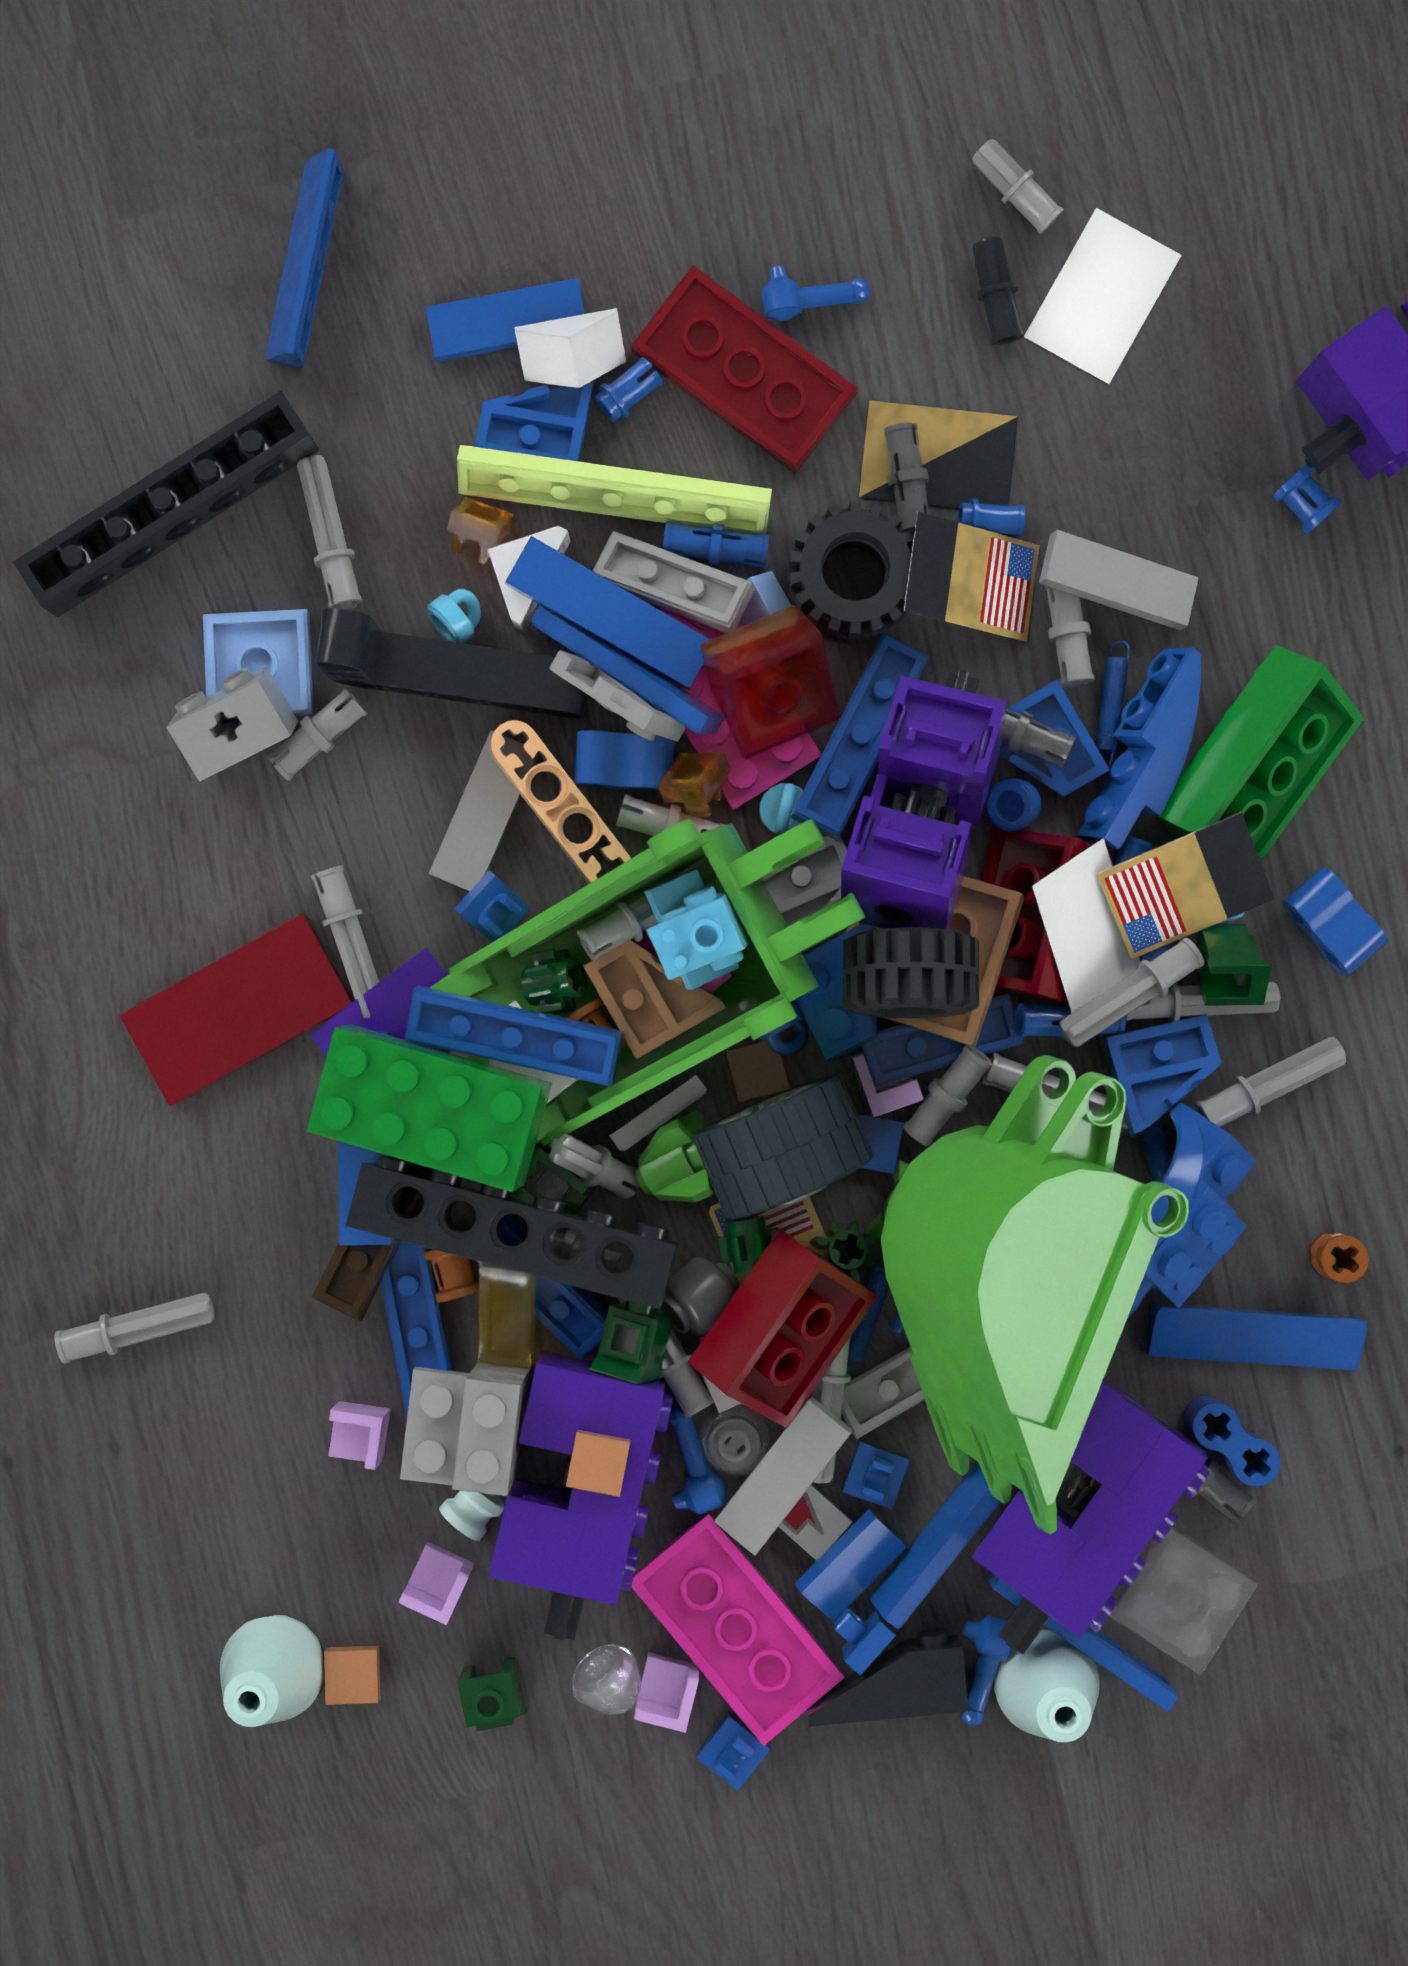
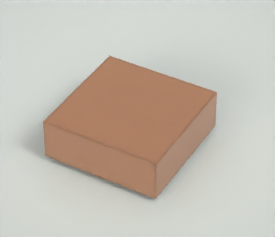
[566,1429,631,1497]
[324,1646,381,1705]

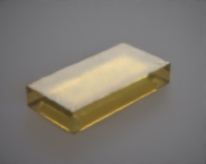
[479,1263,536,1369]

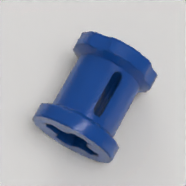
[1271,464,1342,535]

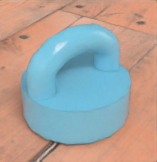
[427,589,481,643]
[759,783,803,836]

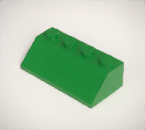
[1156,645,1364,861]

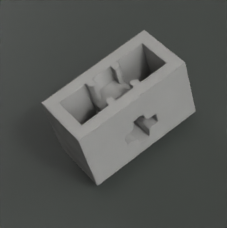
[166,667,298,782]

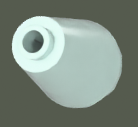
[220,1615,325,1727]
[994,1629,1100,1742]

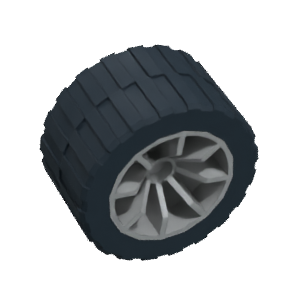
[692,1074,873,1219]

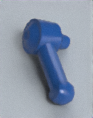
[761,266,870,321]
[669,1404,726,1515]
[960,1615,1013,1726]

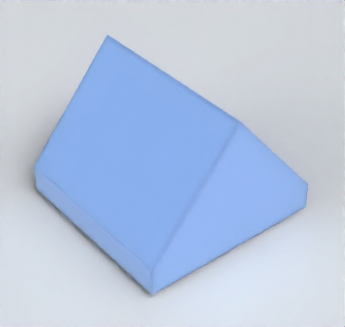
[740,571,797,642]

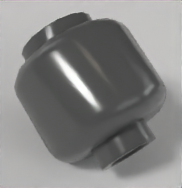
[661,1257,739,1336]

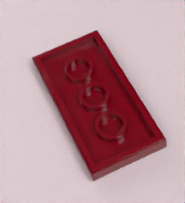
[630,265,858,474]
[119,913,354,1106]

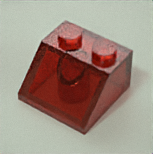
[700,604,839,760]

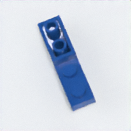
[1077,648,1201,849]

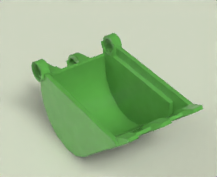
[430,818,866,1146]
[881,1055,1189,1535]

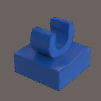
[454,870,531,942]
[842,1439,910,1510]
[833,1607,896,1675]
[696,1711,771,1791]

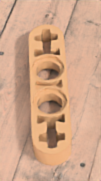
[489,720,631,884]

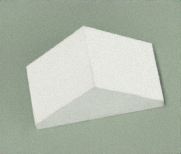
[514,308,626,388]
[488,526,571,633]

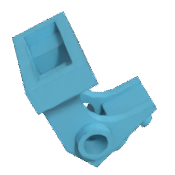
[644,869,749,990]

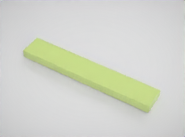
[457,445,772,535]

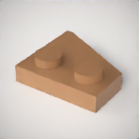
[583,940,726,1059]

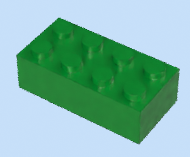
[307,1024,552,1192]

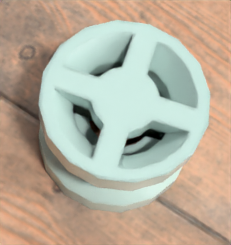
[439,1490,505,1541]

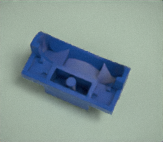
[1128,1102,1256,1317]

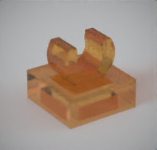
[446,496,514,564]
[658,753,731,817]

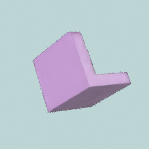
[849,1053,924,1117]
[328,1401,391,1470]
[399,1542,475,1625]
[634,1652,699,1733]

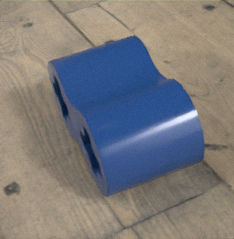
[574,730,676,793]
[1282,867,1388,977]
[1183,1395,1280,1487]

